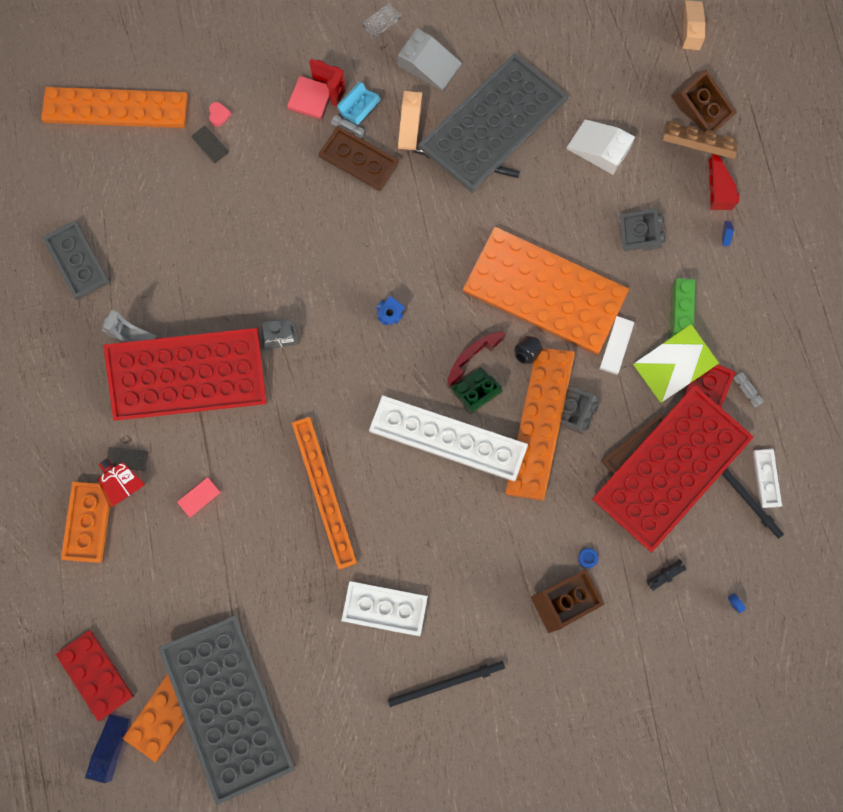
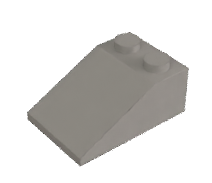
[398,28,462,92]

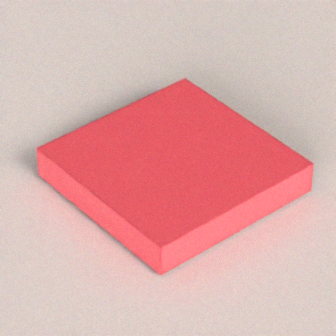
[287,76,330,120]

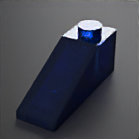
[85,714,130,783]

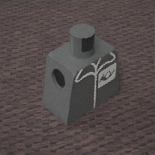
[261,318,299,350]

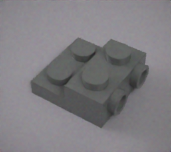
[620,208,666,251]
[560,385,599,434]

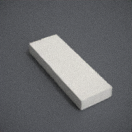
[599,316,634,375]
[752,449,782,508]

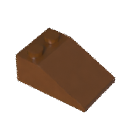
[671,69,736,132]
[531,569,604,633]

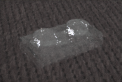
[362,3,401,38]

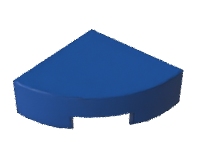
[722,221,734,246]

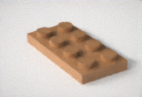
[663,121,737,159]

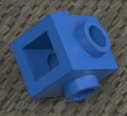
[375,295,405,326]

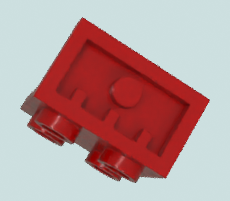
[309,59,346,107]

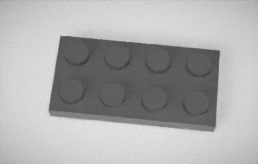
[42,221,110,300]

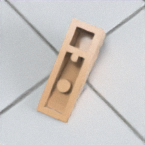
[682,0,705,50]
[398,91,422,150]

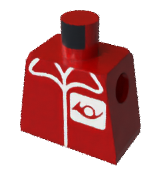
[97,458,145,508]

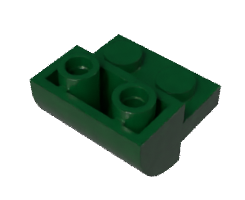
[451,367,503,414]

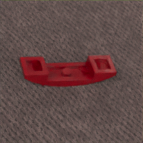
[447,331,505,389]

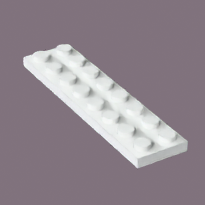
[369,395,528,482]

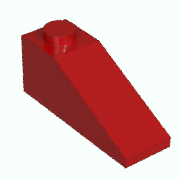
[708,153,739,210]

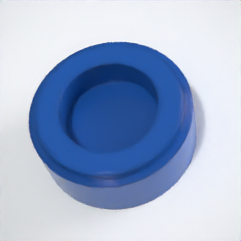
[578,548,598,568]
[727,593,746,613]

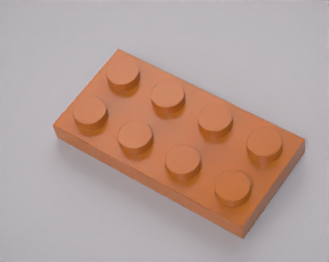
[61,482,110,563]
[123,674,185,762]

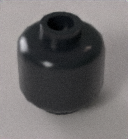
[514,336,543,364]

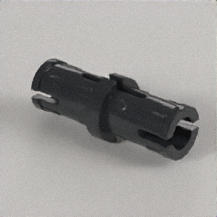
[646,559,686,591]

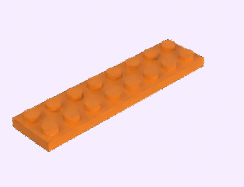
[41,87,188,128]
[505,348,575,501]

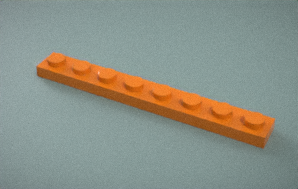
[292,417,357,570]

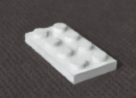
[341,581,428,636]

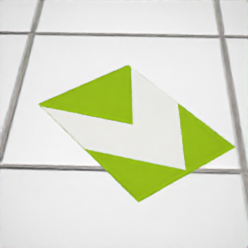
[633,324,719,403]

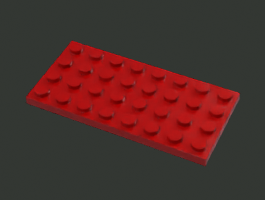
[103,328,267,421]
[591,385,754,553]

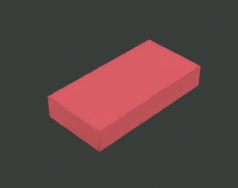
[177,477,221,518]

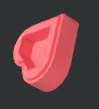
[209,102,232,126]

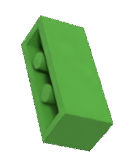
[670,278,695,338]

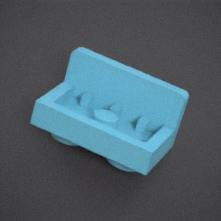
[337,82,381,125]

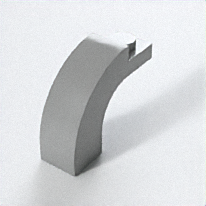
[102,310,159,343]

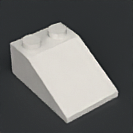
[567,119,635,175]

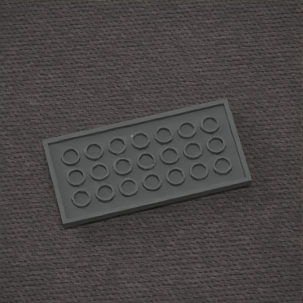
[418,53,568,193]
[158,616,295,805]

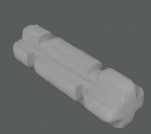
[331,115,365,138]
[733,372,763,407]

